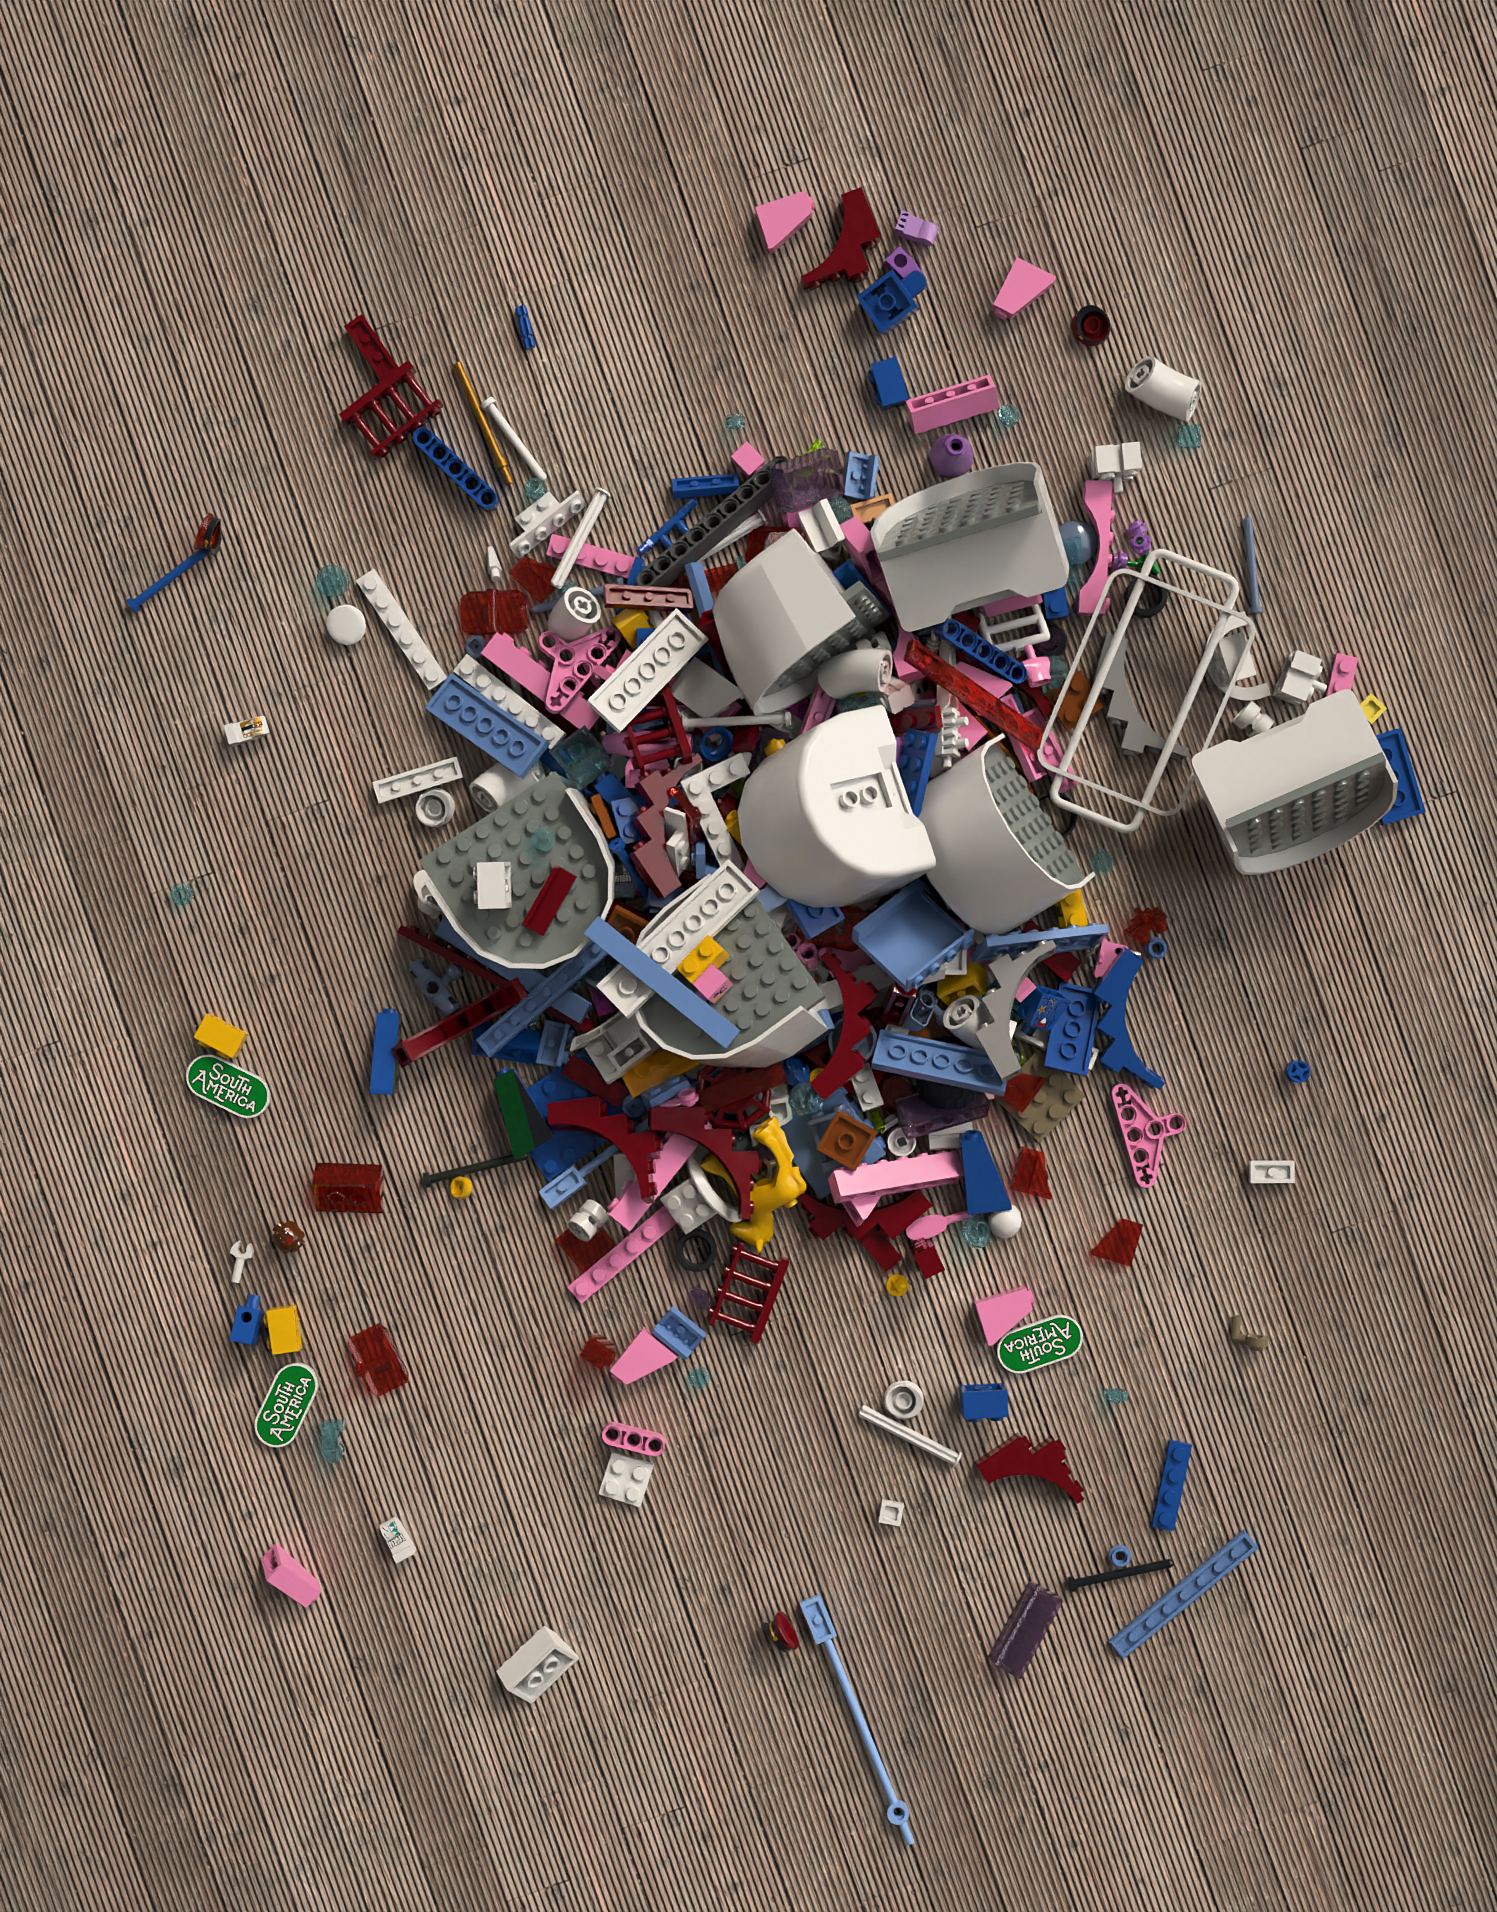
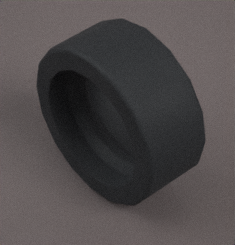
[1124,575,1168,618]
[675,1229,717,1272]

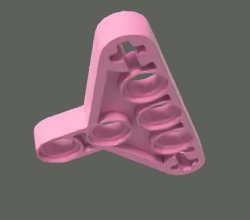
[538,627,621,714]
[1110,1083,1186,1188]

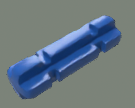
[515,305,535,350]

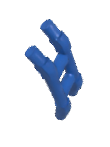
[636,497,708,556]

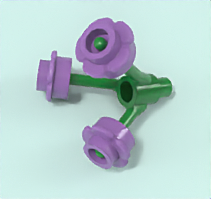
[1111,520,1161,576]

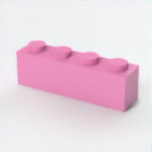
[905,374,999,434]

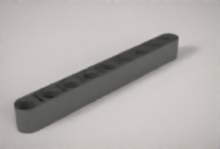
[636,455,794,587]

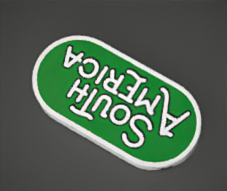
[186,1054,271,1118]
[997,1314,1083,1373]
[255,1362,319,1447]

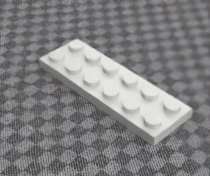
[586,608,709,733]

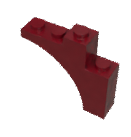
[801,187,880,290]
[975,1432,1084,1504]

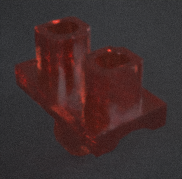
[1125,907,1168,946]

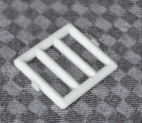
[972,603,1050,652]

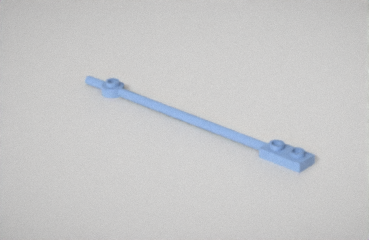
[539,1067,740,1210]
[800,1593,915,1845]

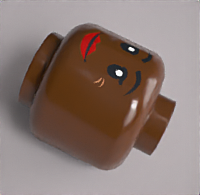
[272,1221,305,1254]

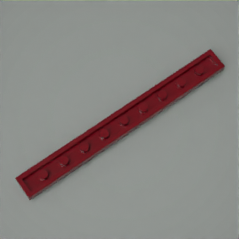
[397,923,597,1033]

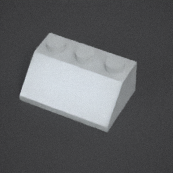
[496,1626,579,1704]

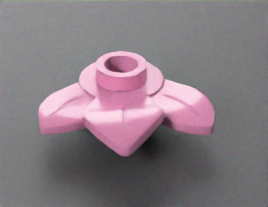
[659,1087,699,1107]

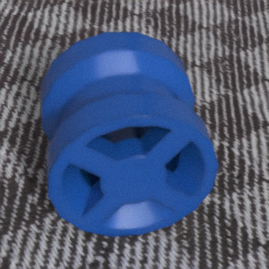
[1285,1060,1310,1083]

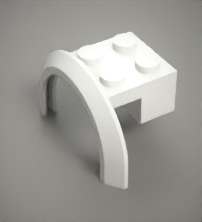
[1205,611,1271,701]
[570,1011,661,1073]
[660,1145,743,1235]

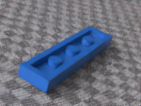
[1151,1439,1192,1531]

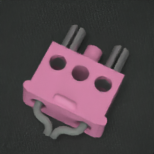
[1086,938,1141,981]

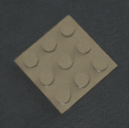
[994,1049,1086,1143]

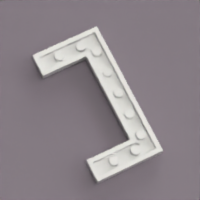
[680,753,769,889]

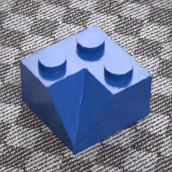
[959,1383,1009,1422]

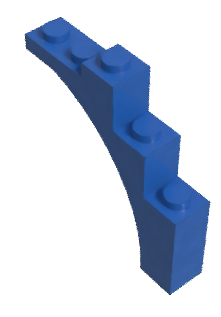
[1093,946,1165,1090]

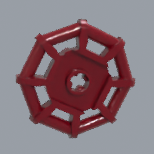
[694,1065,774,1132]

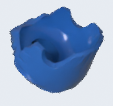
[782,1057,810,1096]

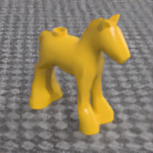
[699,1116,807,1254]

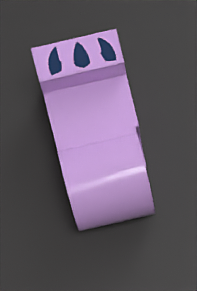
[894,210,939,246]

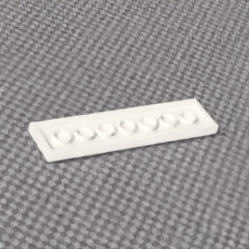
[596,859,760,1019]

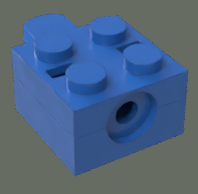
[856,270,927,336]

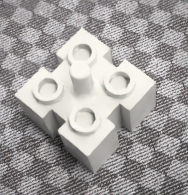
[1089,442,1142,493]
[1272,650,1327,705]

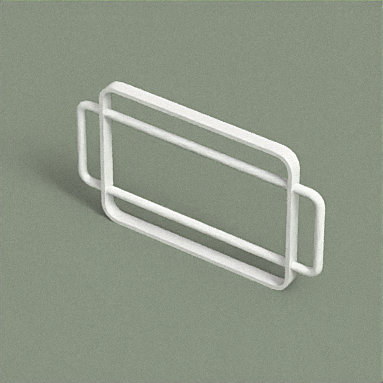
[1037,549,1256,834]

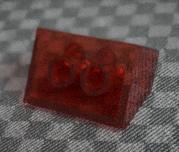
[312,1162,384,1213]

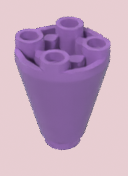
[930,433,974,478]

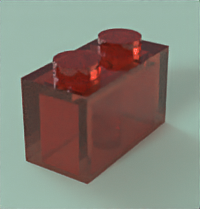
[580,1330,617,1370]

